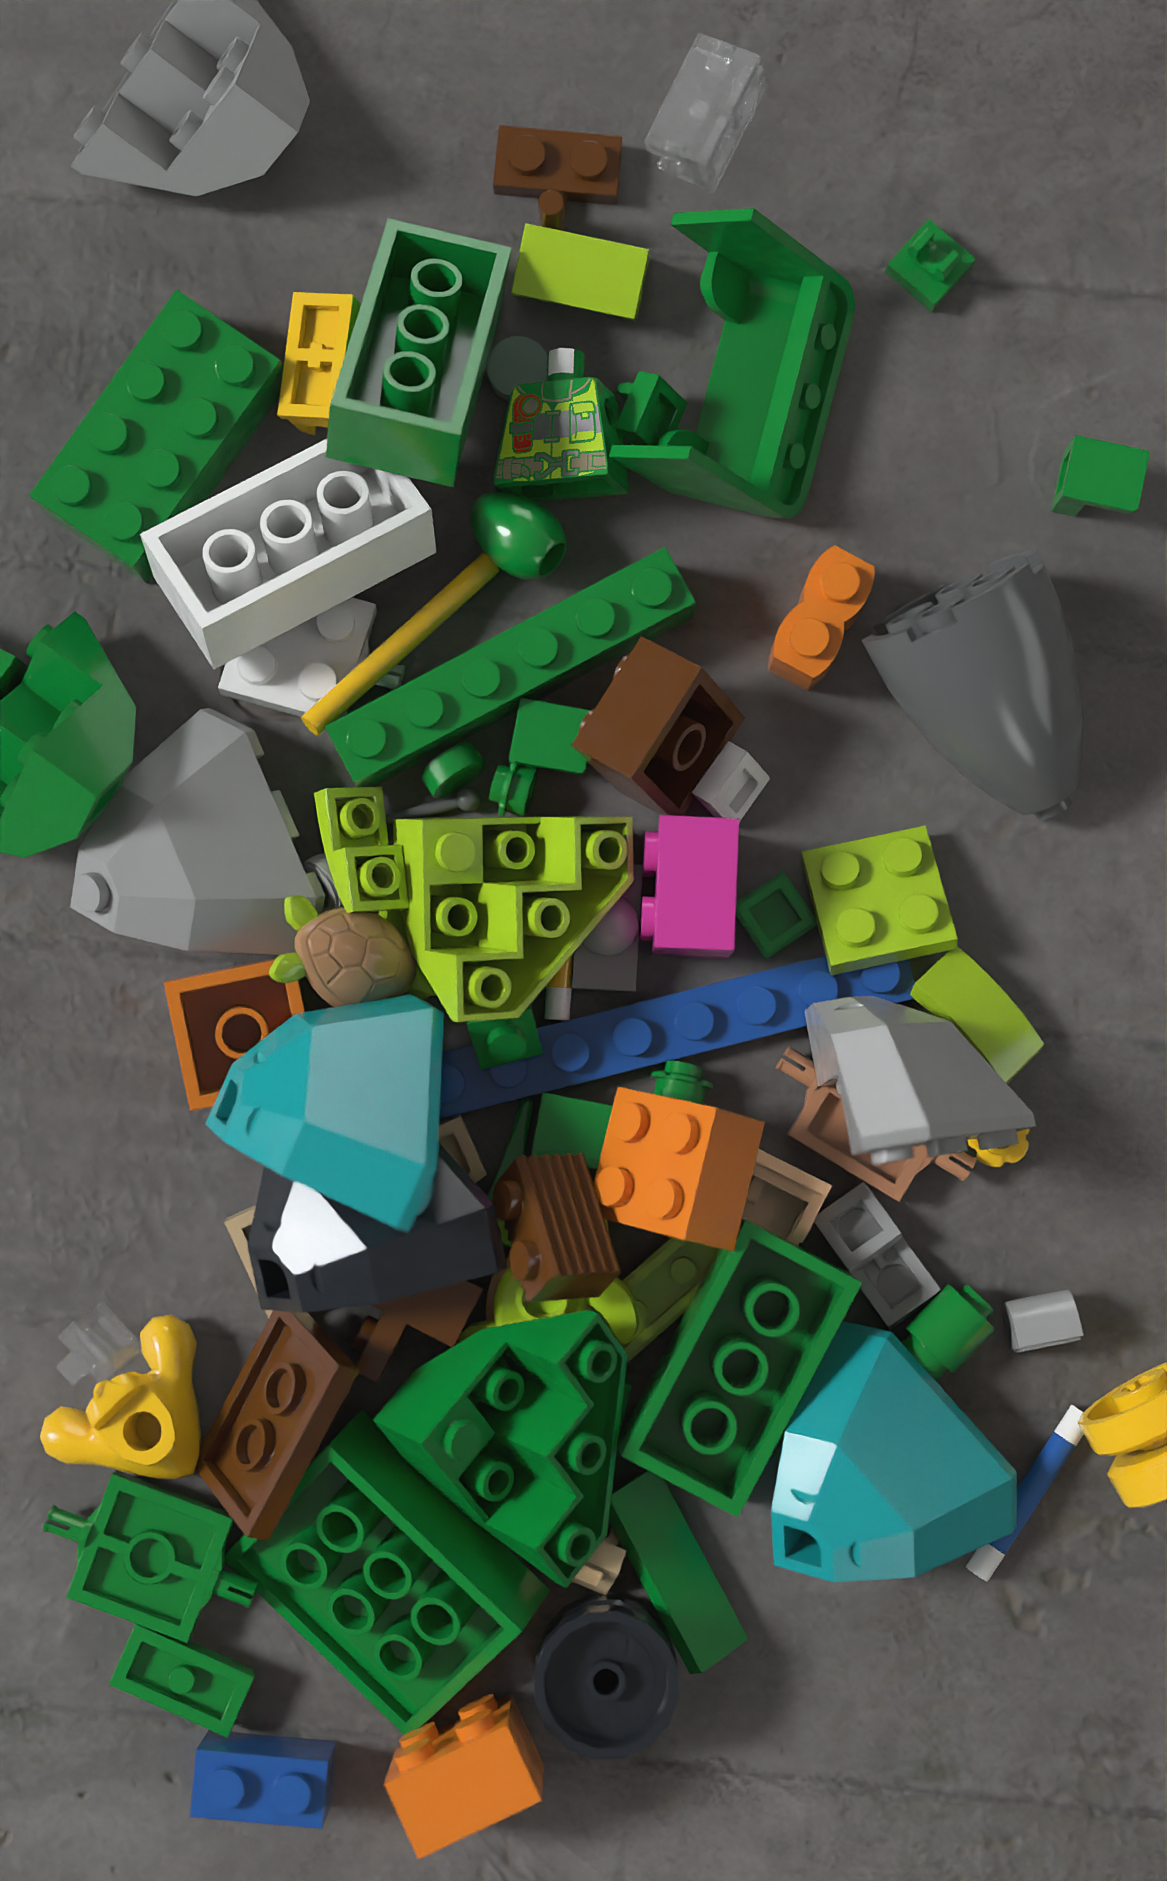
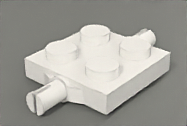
[218,597,405,721]

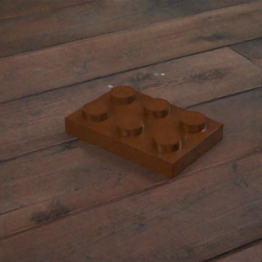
[195,1310,359,1541]

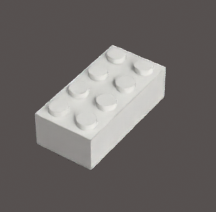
[140,439,436,669]

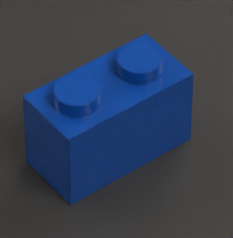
[190,1730,337,1829]

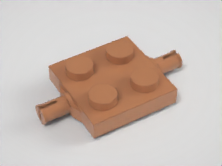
[775,1045,977,1202]

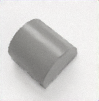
[1003,1289,1084,1353]

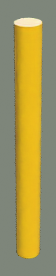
[301,553,499,736]

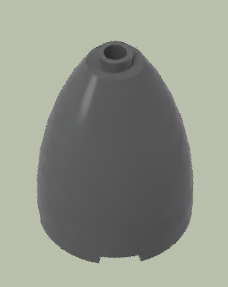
[862,550,1084,820]

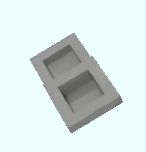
[814,1182,941,1331]

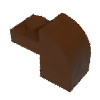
[351,1279,486,1383]

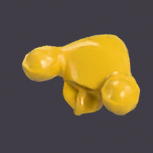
[40,1314,201,1479]

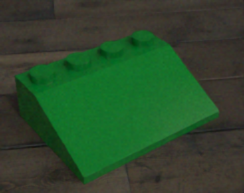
[225,1409,550,1735]

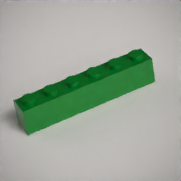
[325,547,696,787]

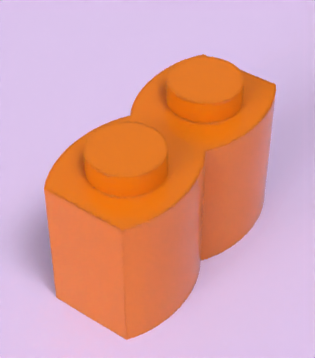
[768,545,875,691]

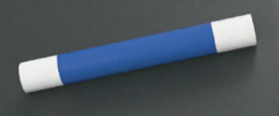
[966,1405,1084,1582]

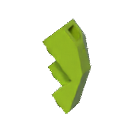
[393,816,634,1022]

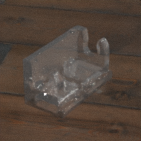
[644,32,767,194]

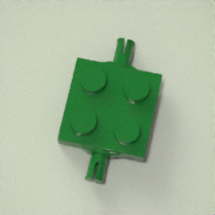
[43,1470,259,1643]

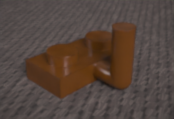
[493,125,623,231]

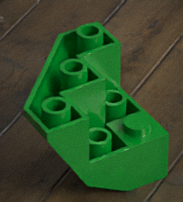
[0,611,136,858]
[373,1310,628,1588]

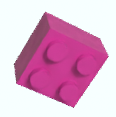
[640,815,739,959]

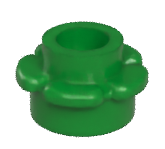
[489,763,538,817]
[650,1061,713,1105]

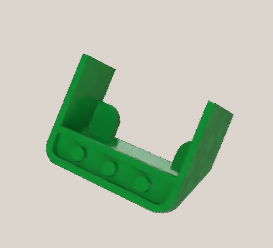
[609,208,855,518]

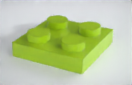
[801,825,958,975]

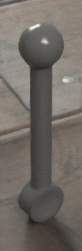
[385,787,481,827]

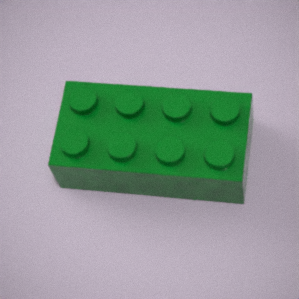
[326,218,512,487]
[29,289,283,584]
[617,1216,862,1518]

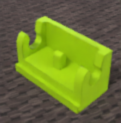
[511,223,650,321]

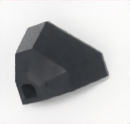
[247,1142,507,1313]

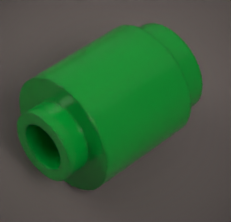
[901,1284,995,1381]

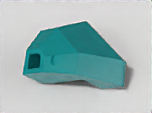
[205,994,444,1232]
[771,1321,1017,1582]

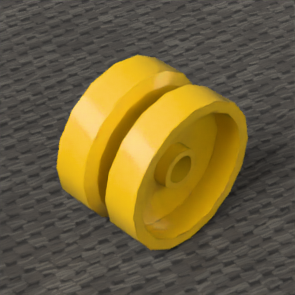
[1077,1362,1167,1508]

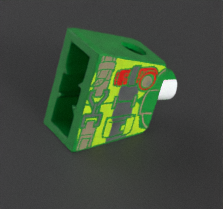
[494,348,629,502]

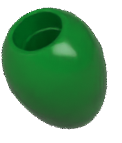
[469,491,567,580]

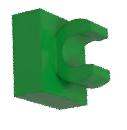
[885,219,976,312]
[615,371,687,446]

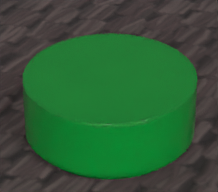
[421,742,486,799]

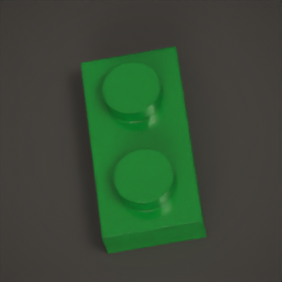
[109,1624,258,1738]

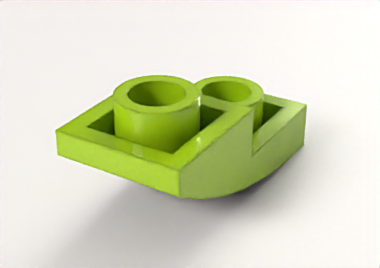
[314,787,409,913]
[910,946,1044,1084]

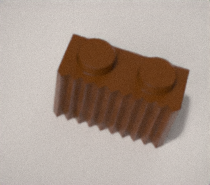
[493,1153,621,1302]

